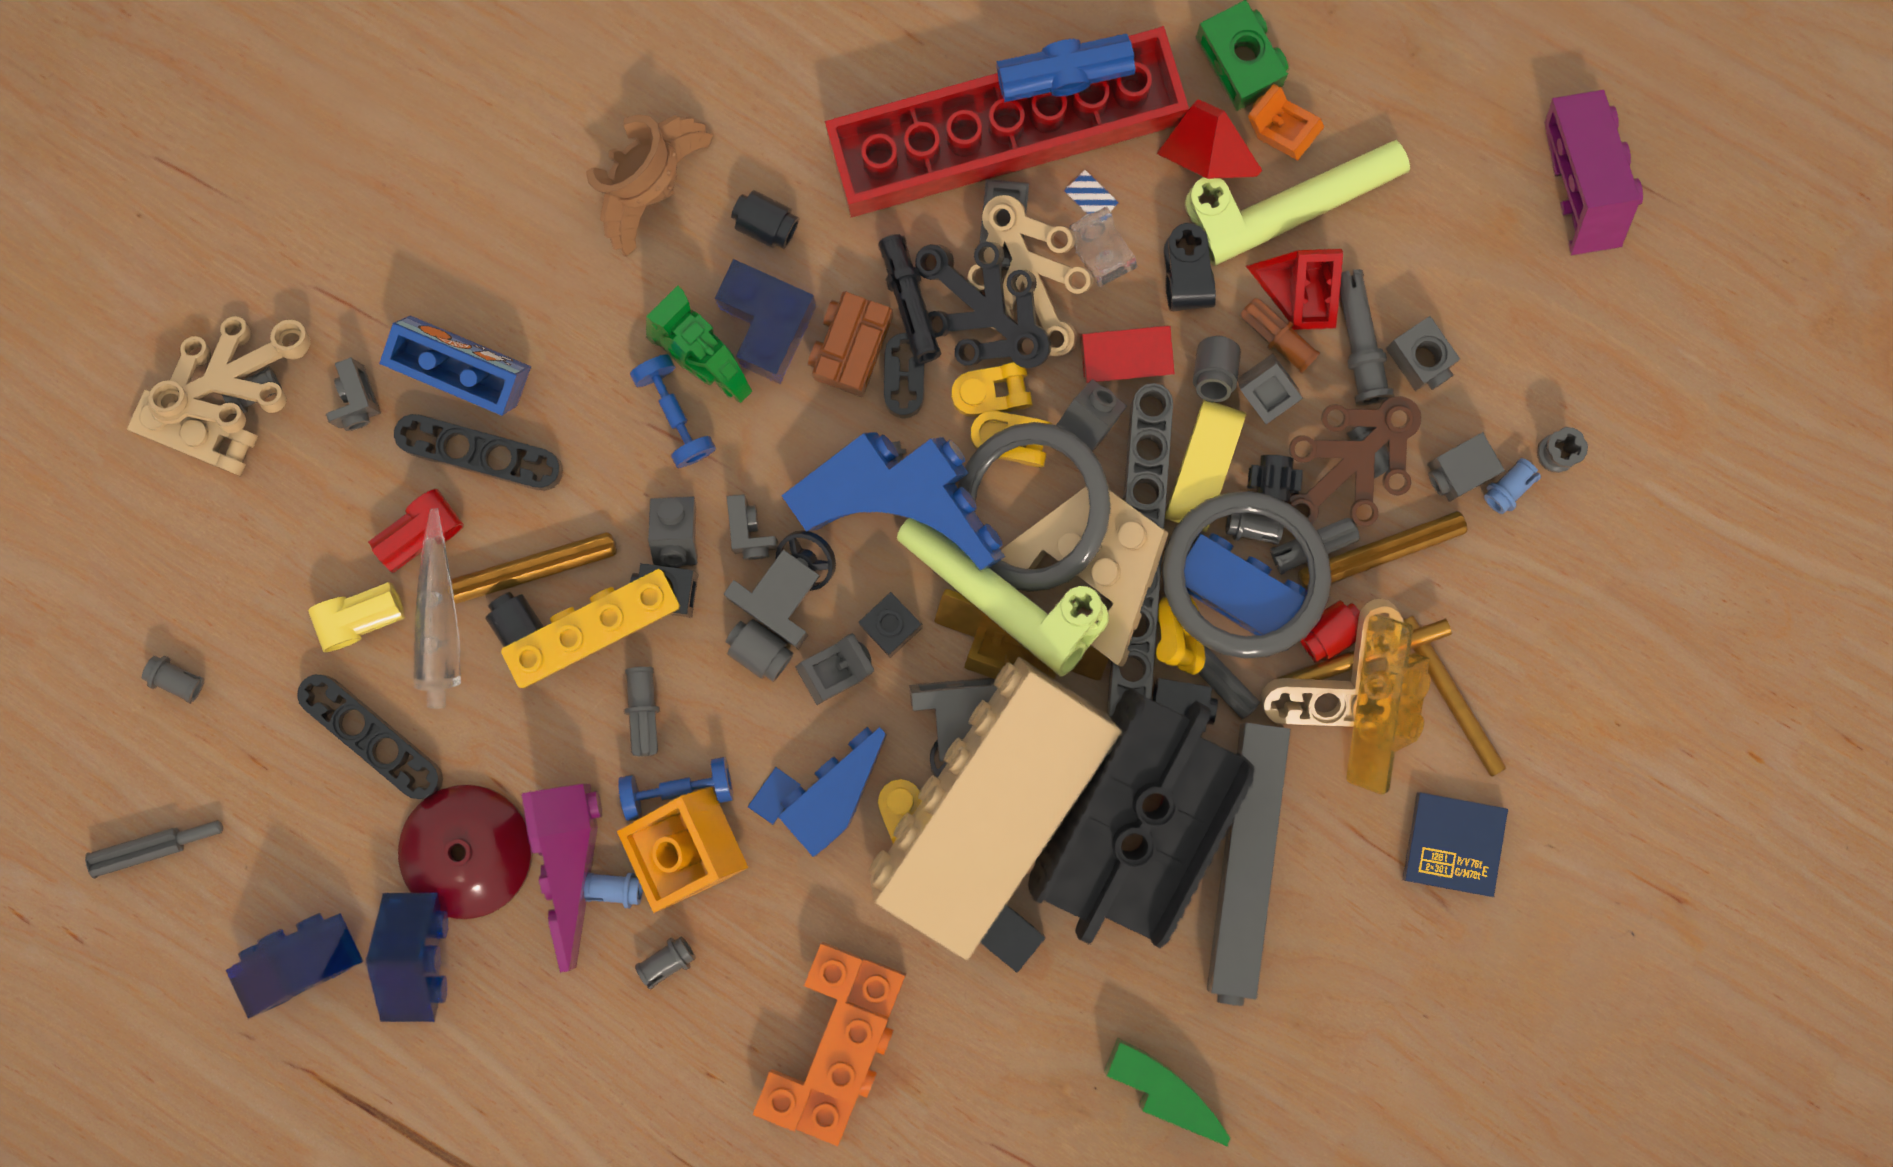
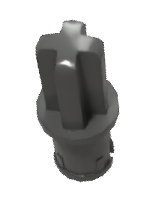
[1270,518,1360,575]
[624,667,660,757]

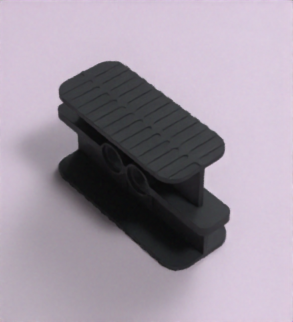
[1028,688,1255,948]

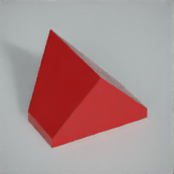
[1157,99,1263,179]
[1246,249,1343,330]

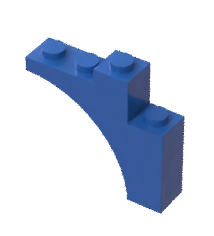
[781,432,1006,570]

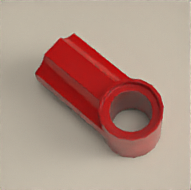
[368,489,464,573]

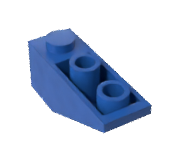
[778,727,887,857]

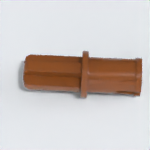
[1240,298,1320,374]

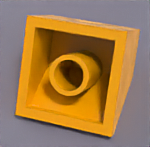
[617,787,749,913]

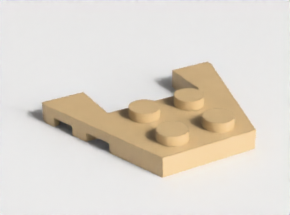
[1001,487,1169,667]

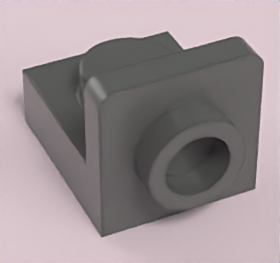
[326,357,381,431]
[727,494,778,560]

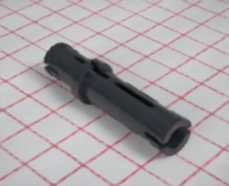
[878,234,941,364]

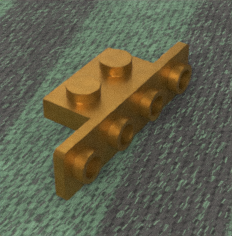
[934,589,1109,680]

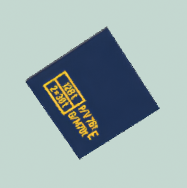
[1403,792,1508,897]

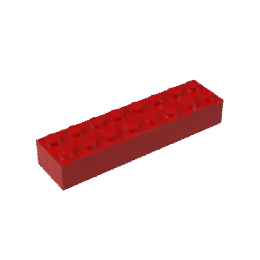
[825,26,1189,218]

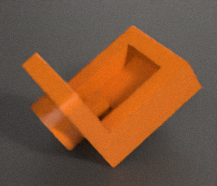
[1248,84,1324,161]

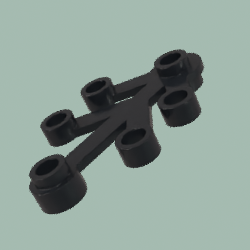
[915,242,1051,368]

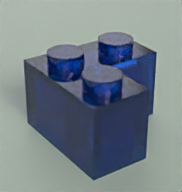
[715,259,817,384]
[366,893,448,1022]
[225,913,364,1019]

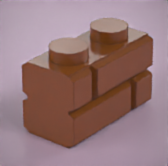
[808,291,894,397]

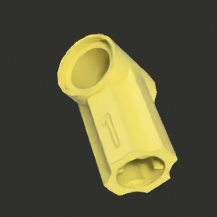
[308,582,405,652]

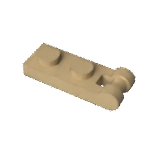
[127,390,258,476]

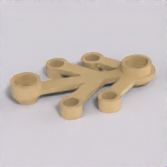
[968,195,1093,356]
[148,316,310,433]

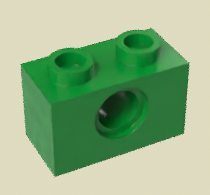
[1196,0,1289,111]

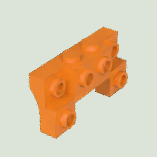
[753,942,906,1146]

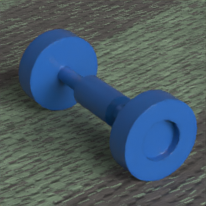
[630,354,716,468]
[618,757,733,821]

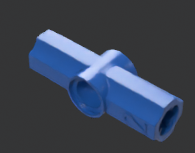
[996,34,1136,102]

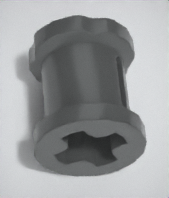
[1537,427,1588,473]

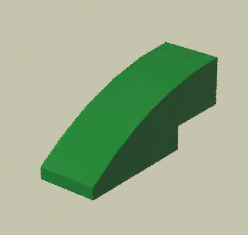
[1104,1038,1231,1146]

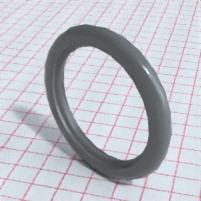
[957,422,1111,592]
[1162,491,1332,659]

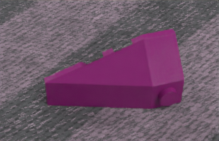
[521,784,602,973]

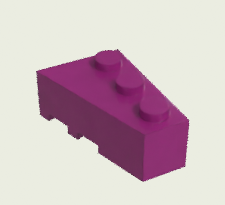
[1544,89,1643,256]

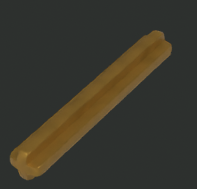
[1298,511,1468,590]
[444,532,617,604]

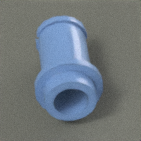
[1484,458,1541,514]
[584,872,643,908]

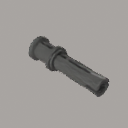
[1340,269,1395,405]

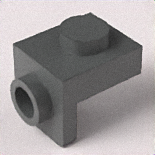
[648,496,698,568]
[795,633,874,705]

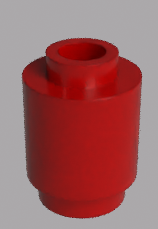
[1300,600,1360,662]

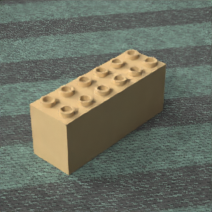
[868,657,1122,961]

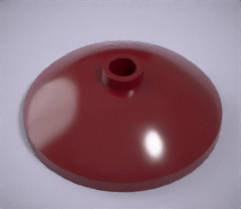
[398,785,533,919]

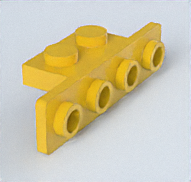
[501,569,680,688]

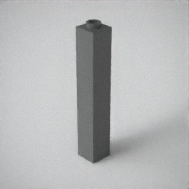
[1207,723,1291,1006]

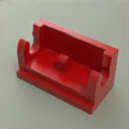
[1079,326,1175,383]

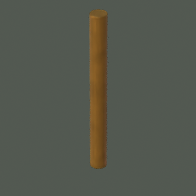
[1403,615,1506,777]
[1277,618,1452,694]

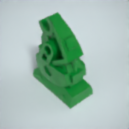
[646,285,752,403]

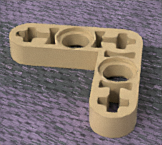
[1261,599,1404,727]

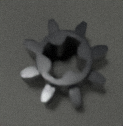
[1247,455,1303,503]

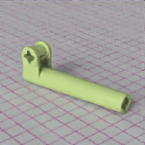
[1185,140,1410,266]
[897,518,1109,676]

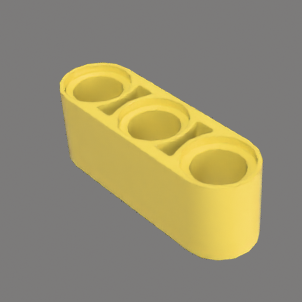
[1165,400,1246,532]

